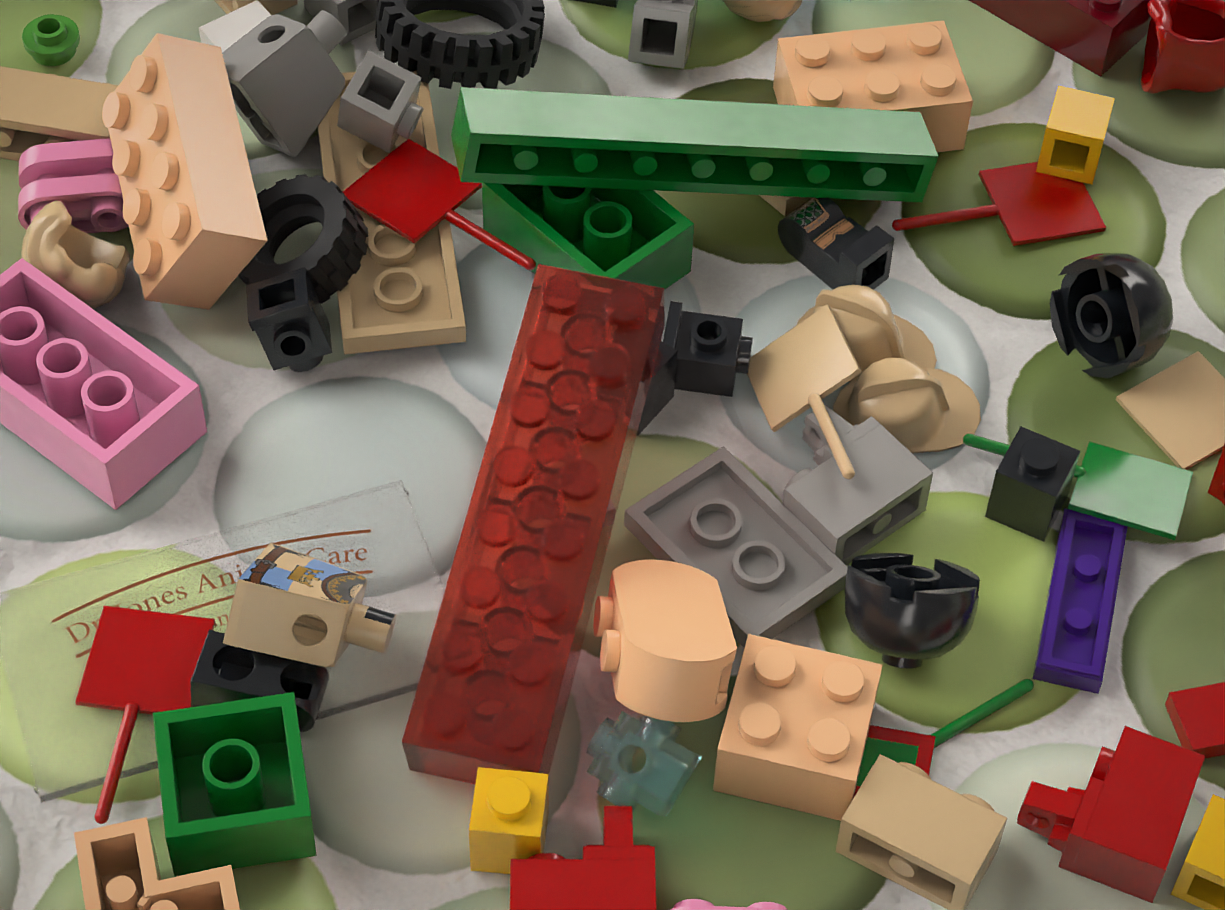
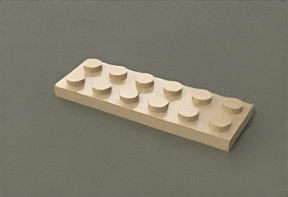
[318,71,466,355]

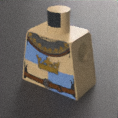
[223,543,396,667]

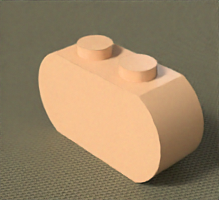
[593,559,737,722]

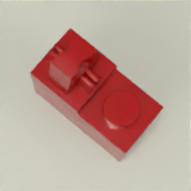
[1017,726,1205,903]
[510,806,656,910]

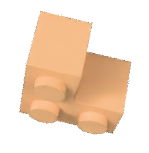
[74,817,241,910]

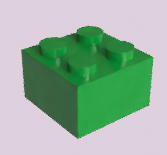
[153,692,317,877]

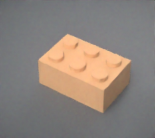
[773,20,973,153]

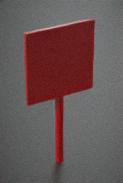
[342,139,536,271]
[892,162,1106,246]
[75,606,215,824]

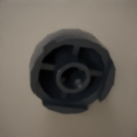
[1049,253,1173,378]
[845,553,980,669]

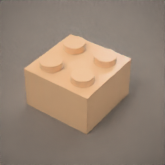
[713,634,883,821]

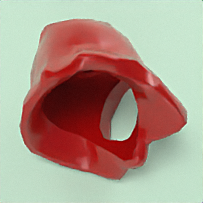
[1141,0,1225,94]

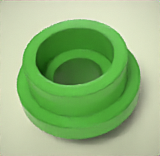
[22,14,80,66]

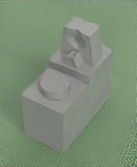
[783,404,933,565]

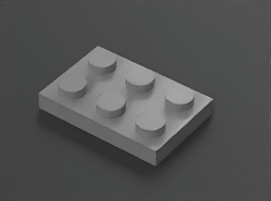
[624,446,848,648]

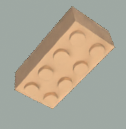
[102,33,268,310]

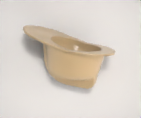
[797,285,937,382]
[833,358,981,453]

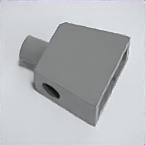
[222,10,347,158]

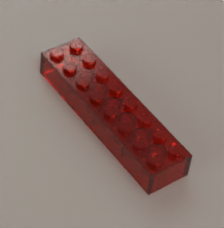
[402,264,665,784]

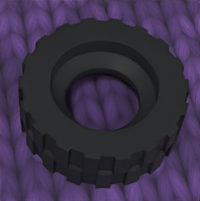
[238,174,369,307]

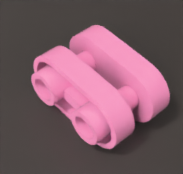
[18,138,129,233]

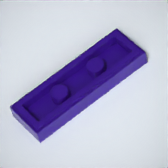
[1032,508,1128,694]

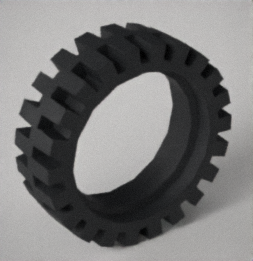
[375,0,545,89]

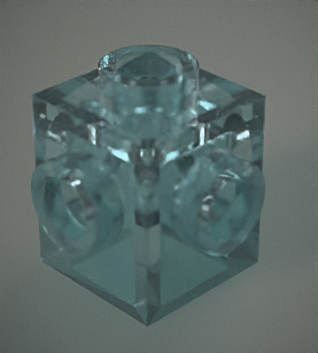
[586,711,702,816]

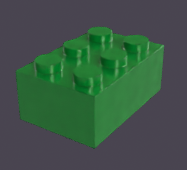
[482,183,694,333]

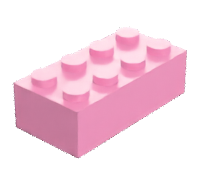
[0,258,207,510]

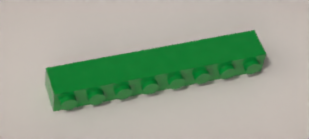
[451,87,939,202]

